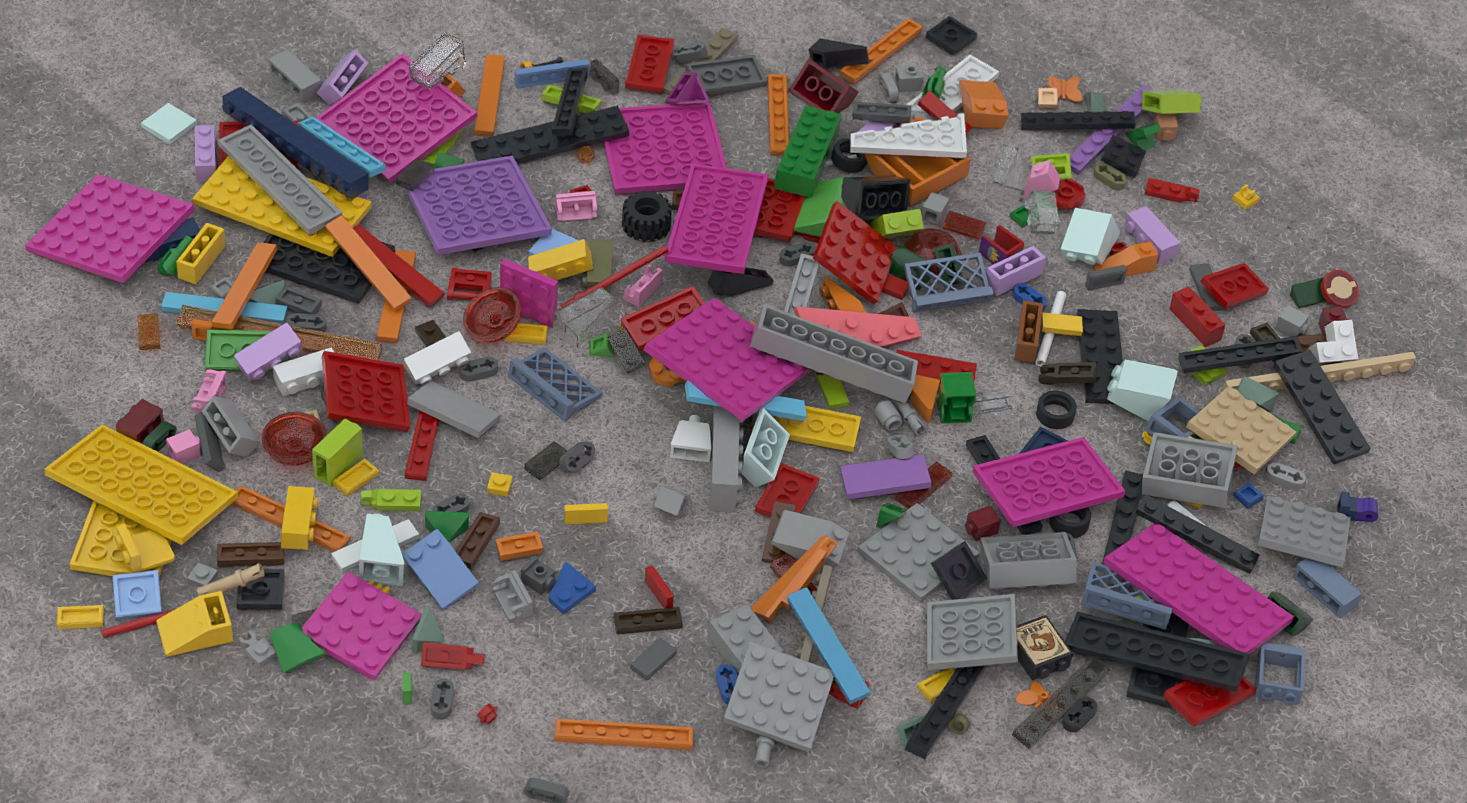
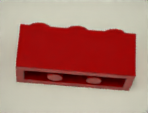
[1169,286,1226,347]

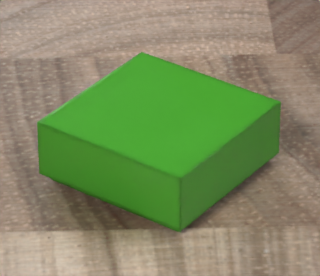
[403,673,412,704]

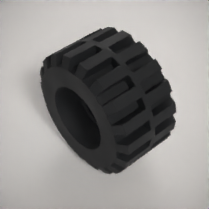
[622,191,672,242]

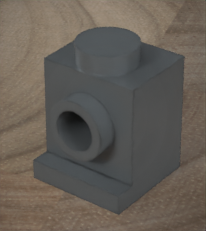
[521,556,556,595]

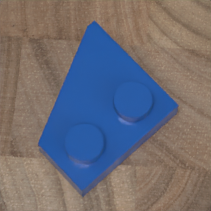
[548,562,596,614]

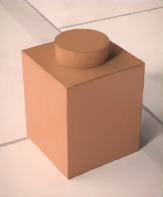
[1153,113,1178,141]

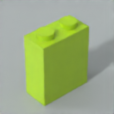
[1142,90,1202,114]
[870,209,924,239]
[312,419,363,487]

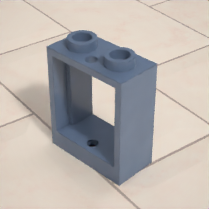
[1145,396,1200,439]
[1255,642,1306,704]

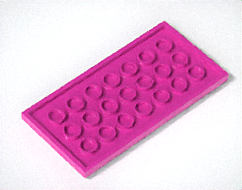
[664,163,768,274]
[1103,524,1294,654]

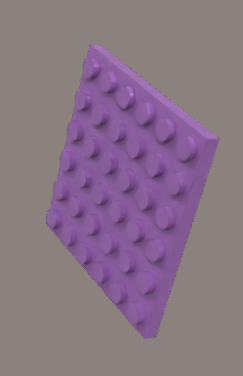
[401,156,552,255]

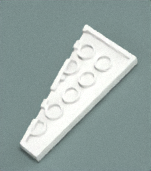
[850,113,967,158]

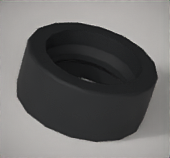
[831,138,867,173]
[1036,390,1077,429]
[1049,507,1091,538]

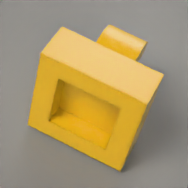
[1232,184,1260,210]

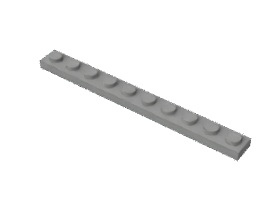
[752,254,820,424]

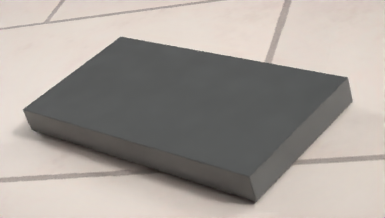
[685,55,767,95]

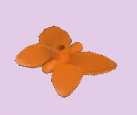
[1048,76,1082,102]
[1015,682,1065,722]

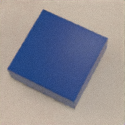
[1233,483,1264,509]

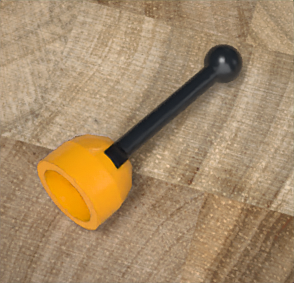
[520,57,564,69]

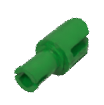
[922,66,947,99]
[157,235,193,276]

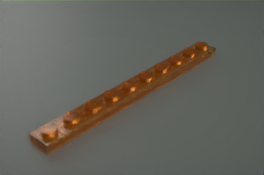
[177,305,383,360]

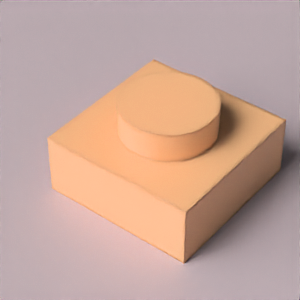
[1038,88,1057,108]

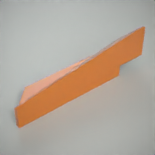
[751,535,838,624]

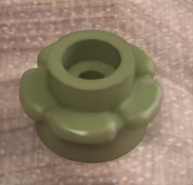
[949,713,971,734]

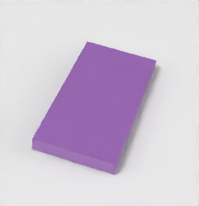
[840,454,931,500]

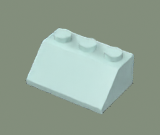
[742,408,790,487]

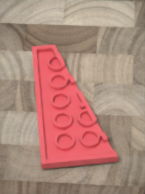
[793,306,922,348]

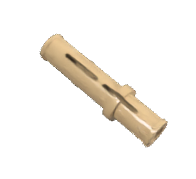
[197,563,265,595]

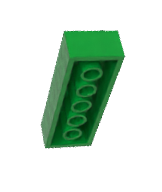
[774,106,842,198]

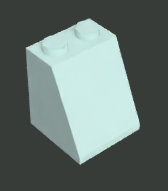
[1061,208,1120,265]
[1107,359,1178,421]
[359,513,404,586]

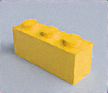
[176,223,226,285]
[528,239,593,280]
[281,486,318,550]

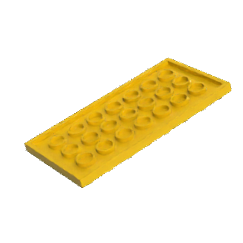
[192,156,372,257]
[44,424,238,545]

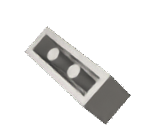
[268,50,322,103]
[202,395,260,457]

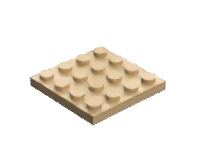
[1186,386,1296,475]

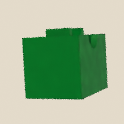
[936,372,976,424]

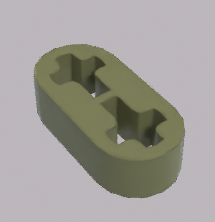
[1093,163,1127,191]

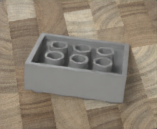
[1142,432,1237,508]
[981,532,1077,590]

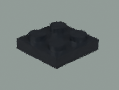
[925,16,977,55]
[1101,135,1146,178]
[930,541,987,600]
[237,569,285,610]

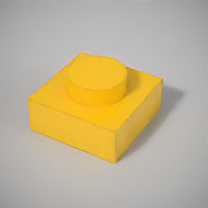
[487,472,513,497]

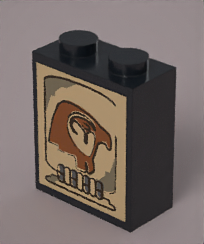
[1017,615,1073,681]

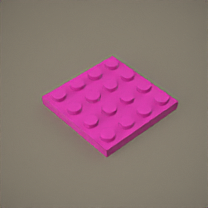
[302,571,422,680]

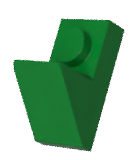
[1125,124,1161,150]

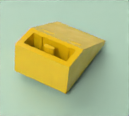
[156,591,233,657]

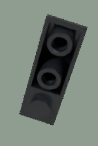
[808,38,870,68]

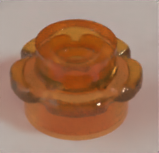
[576,146,595,163]

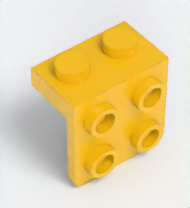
[114,523,175,573]

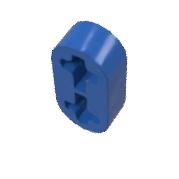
[1013,283,1047,312]
[716,665,738,704]

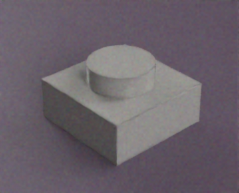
[187,562,218,587]

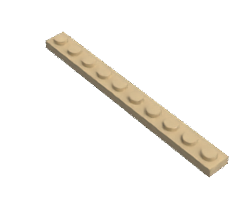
[1221,352,1416,392]

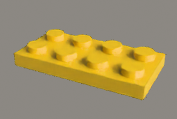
[775,406,861,452]

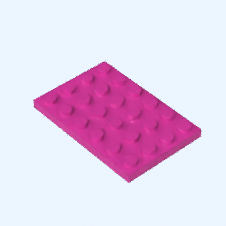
[972,437,1125,527]

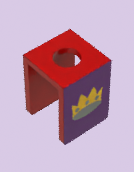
[979,225,1024,265]

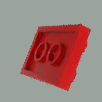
[1200,263,1269,309]
[755,463,820,518]

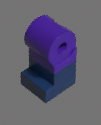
[1337,492,1378,522]

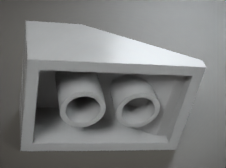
[771,510,849,573]

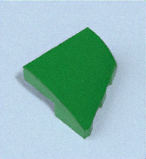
[269,623,326,673]

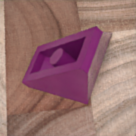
[665,72,711,104]

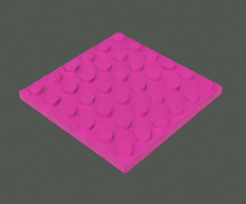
[316,53,478,184]
[599,103,727,194]
[25,174,195,283]
[644,298,810,422]

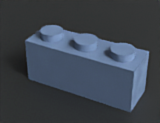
[1293,558,1362,619]

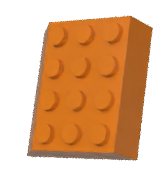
[864,116,971,206]

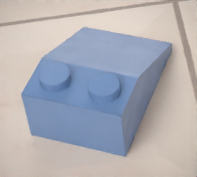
[402,529,479,610]

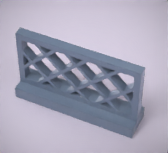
[904,252,993,312]
[508,348,602,422]
[1081,562,1172,630]

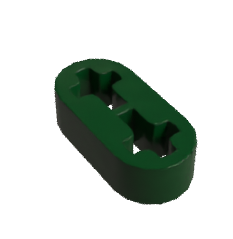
[143,421,177,452]

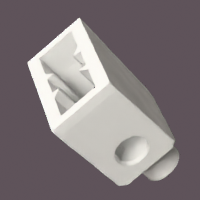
[670,415,711,462]

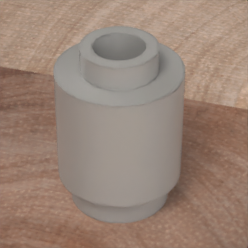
[874,401,902,431]

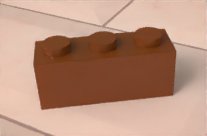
[1014,300,1043,363]

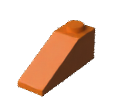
[1093,241,1158,277]

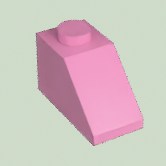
[1022,160,1060,199]

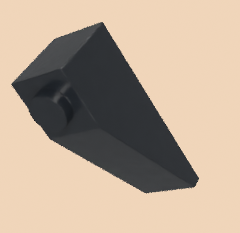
[707,267,774,296]

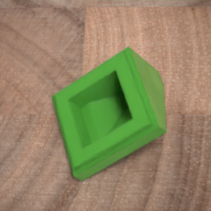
[589,333,614,357]

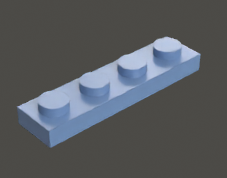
[515,59,590,89]

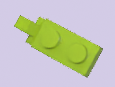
[360,489,421,511]

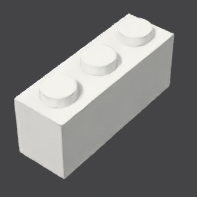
[403,331,471,385]
[273,347,334,396]

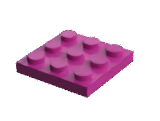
[500,258,558,328]

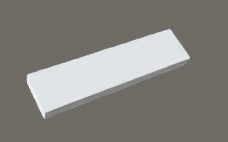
[331,519,419,572]

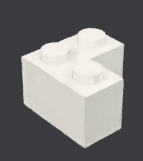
[1309,320,1358,366]

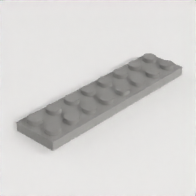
[218,125,342,235]

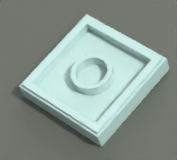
[141,103,197,145]

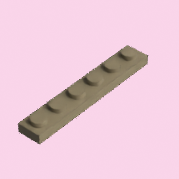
[664,28,738,95]
[796,565,832,662]

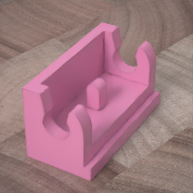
[555,191,597,222]
[622,264,662,307]
[191,370,227,413]

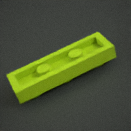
[541,85,601,113]

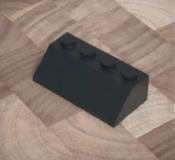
[841,175,911,220]

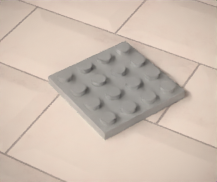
[1258,496,1351,567]
[858,503,980,602]
[927,594,1018,670]
[723,641,834,752]

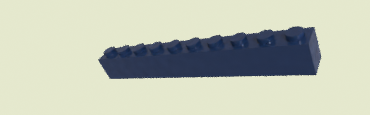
[222,87,369,199]

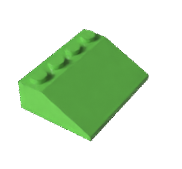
[794,176,851,237]

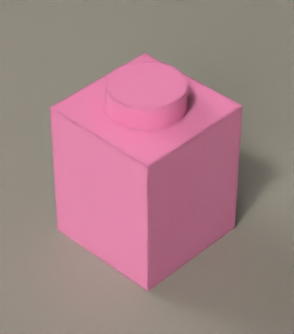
[166,429,201,464]

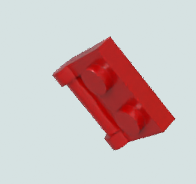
[447,268,492,304]

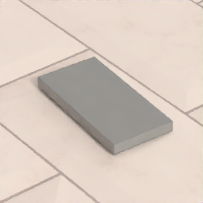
[407,381,501,438]

